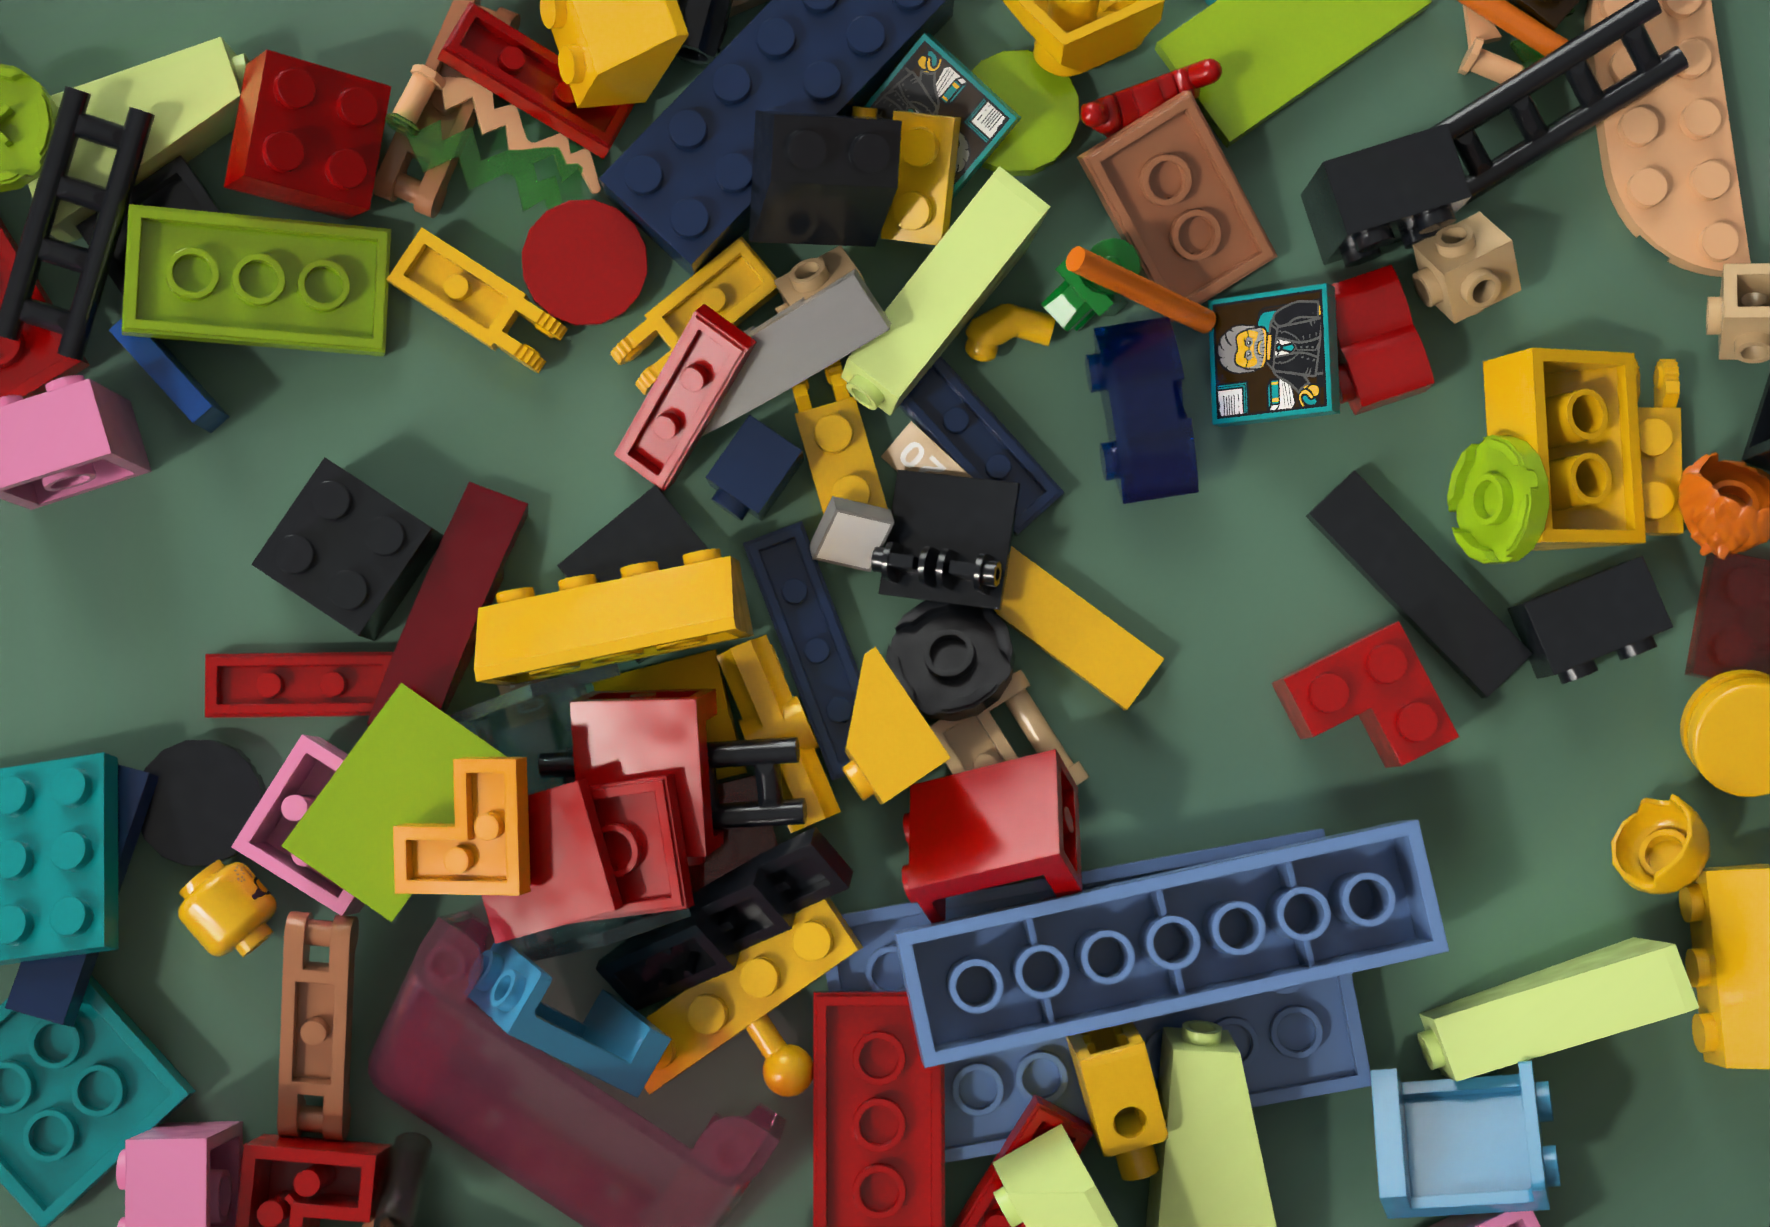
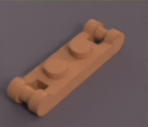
[373,0,521,218]
[277,911,359,1141]

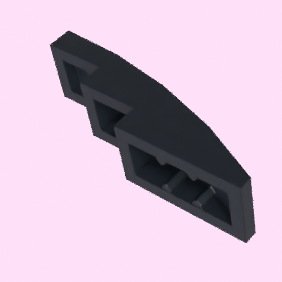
[596,826,853,1011]

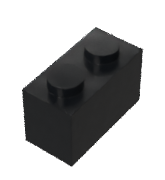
[1508,556,1673,684]

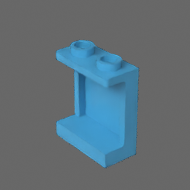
[465,941,671,1098]
[1370,1061,1561,1219]

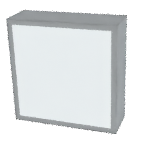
[809,496,895,572]

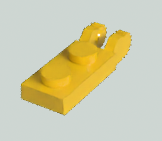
[387,227,568,374]
[610,237,779,395]
[1635,359,1684,536]
[792,360,888,515]

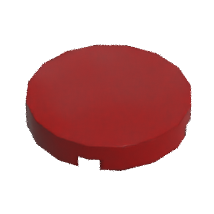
[521,199,648,326]

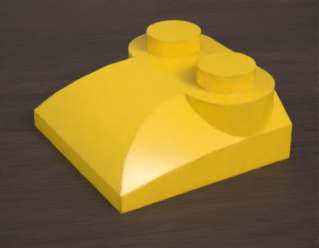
[1002,0,1165,77]

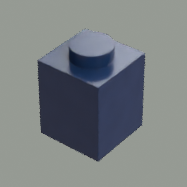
[705,415,804,521]

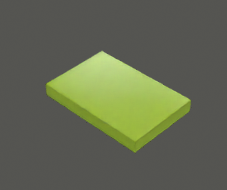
[281,683,507,922]

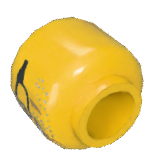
[178,859,277,958]

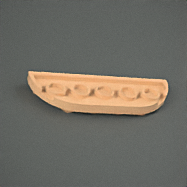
[1584,0,1751,277]

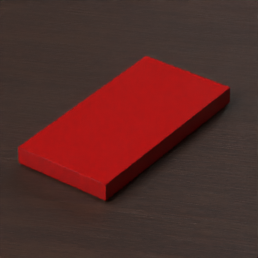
[813,991,945,1227]

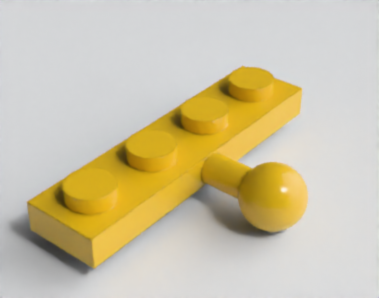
[644,897,863,1097]

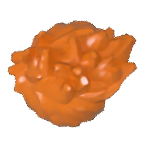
[1678,452,1770,560]

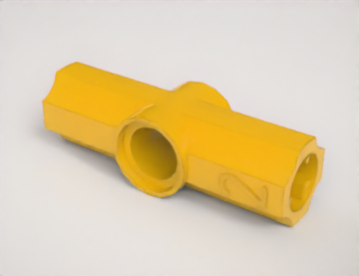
[716,635,841,833]

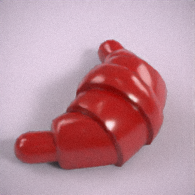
[1080,58,1222,138]

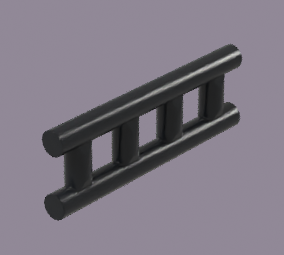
[1429,0,1689,205]
[0,86,155,361]
[538,737,807,830]

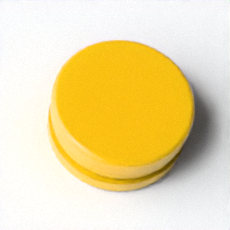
[1680,669,1770,797]

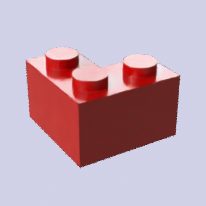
[1271,621,1459,768]
[235,1134,393,1227]

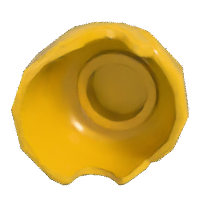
[1611,794,1710,894]

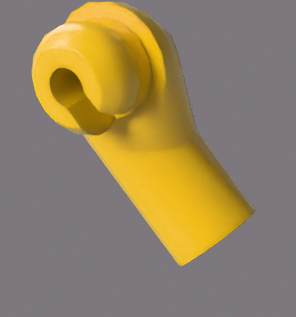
[965,304,1056,362]

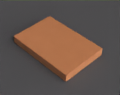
[1077,91,1278,322]

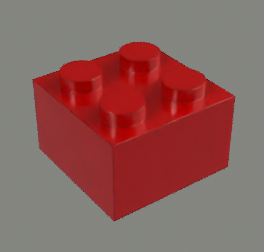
[224,49,392,220]

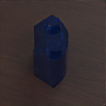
[1085,317,1199,504]

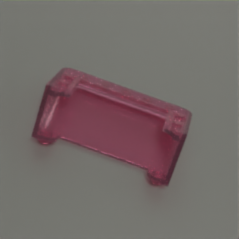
[368,910,786,1227]

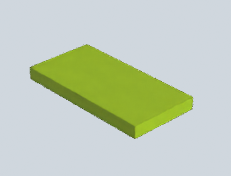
[1155,0,1432,148]
[122,204,391,356]

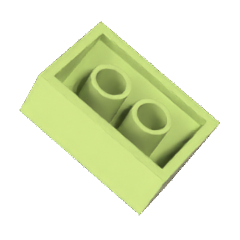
[992,1124,1118,1227]

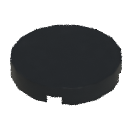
[886,600,1016,721]
[141,740,267,866]

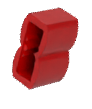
[1331,265,1435,415]

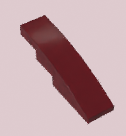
[367,482,528,727]

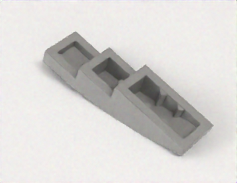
[648,269,891,437]

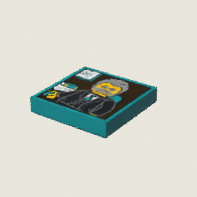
[864,33,1021,200]
[1208,283,1340,427]

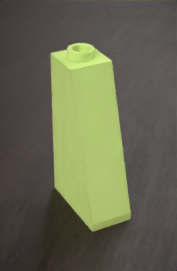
[28,37,250,243]
[841,166,1051,416]
[1417,937,1699,1082]
[1146,1020,1277,1227]

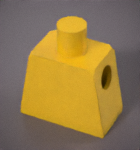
[1066,1022,1169,1181]

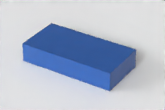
[109,319,230,433]

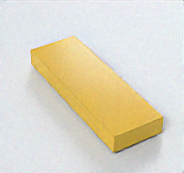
[994,546,1164,711]

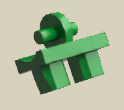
[1041,238,1142,332]

